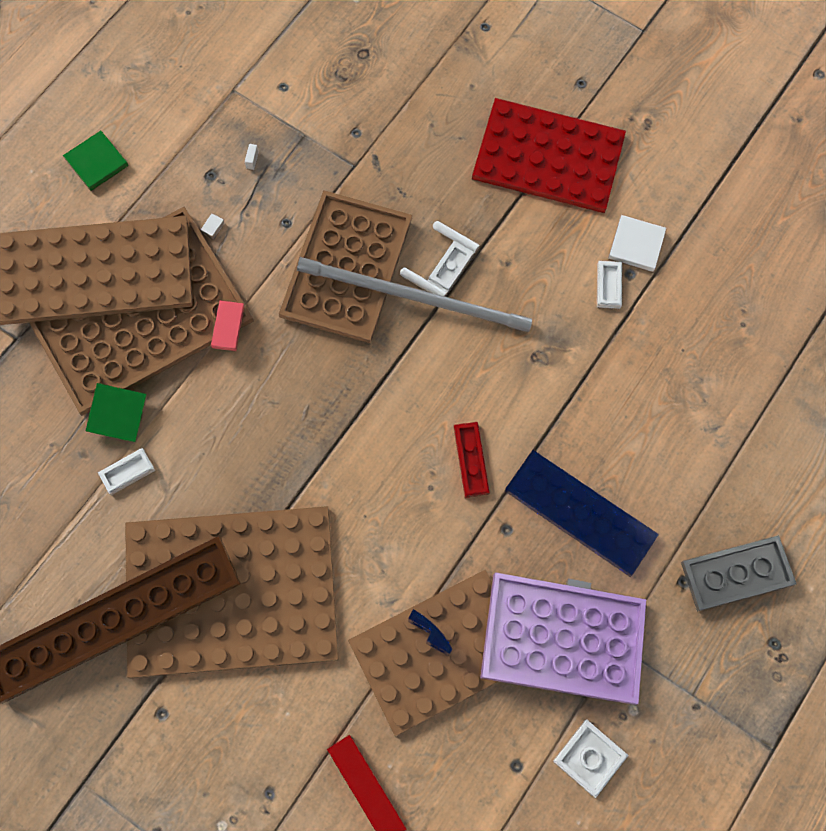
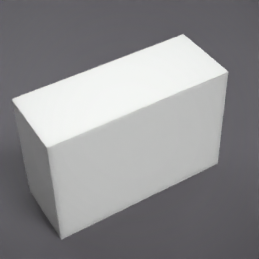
[245,144,259,170]
[201,214,225,240]

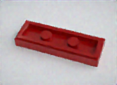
[453,422,490,498]

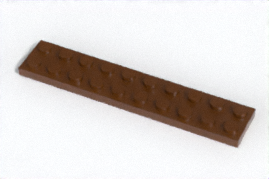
[0,536,241,704]

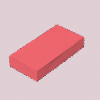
[211,300,245,351]

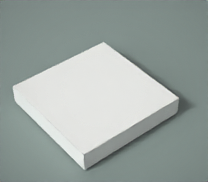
[608,215,666,272]
[553,719,629,798]

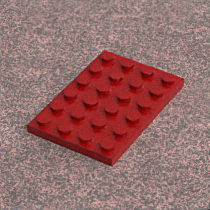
[472,98,626,213]

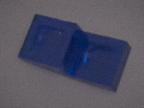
[408,609,452,656]

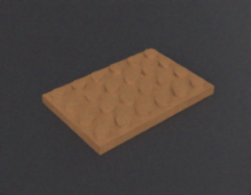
[279,190,412,344]
[348,569,499,736]

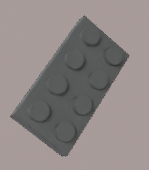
[681,535,796,612]

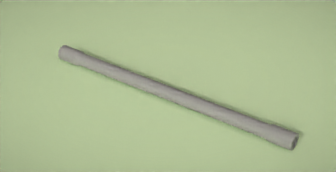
[297,257,532,332]

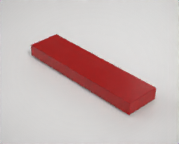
[327,734,407,831]

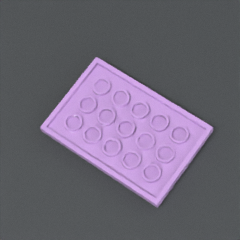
[480,573,646,705]

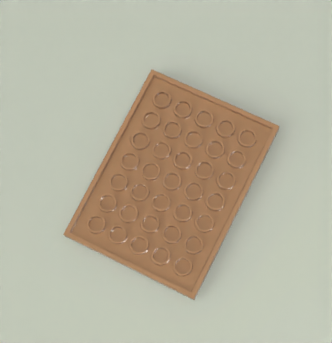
[29,206,254,416]
[125,506,338,678]

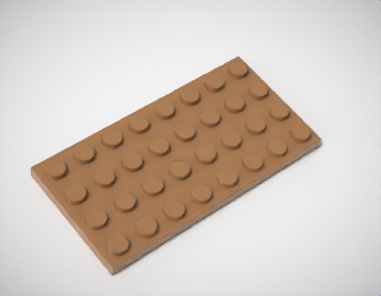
[0,216,193,325]

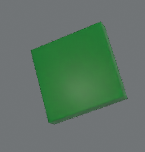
[63,130,129,191]
[86,383,147,442]

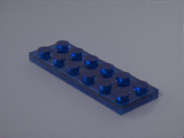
[505,450,659,577]

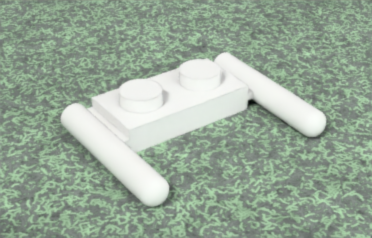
[400,221,480,297]

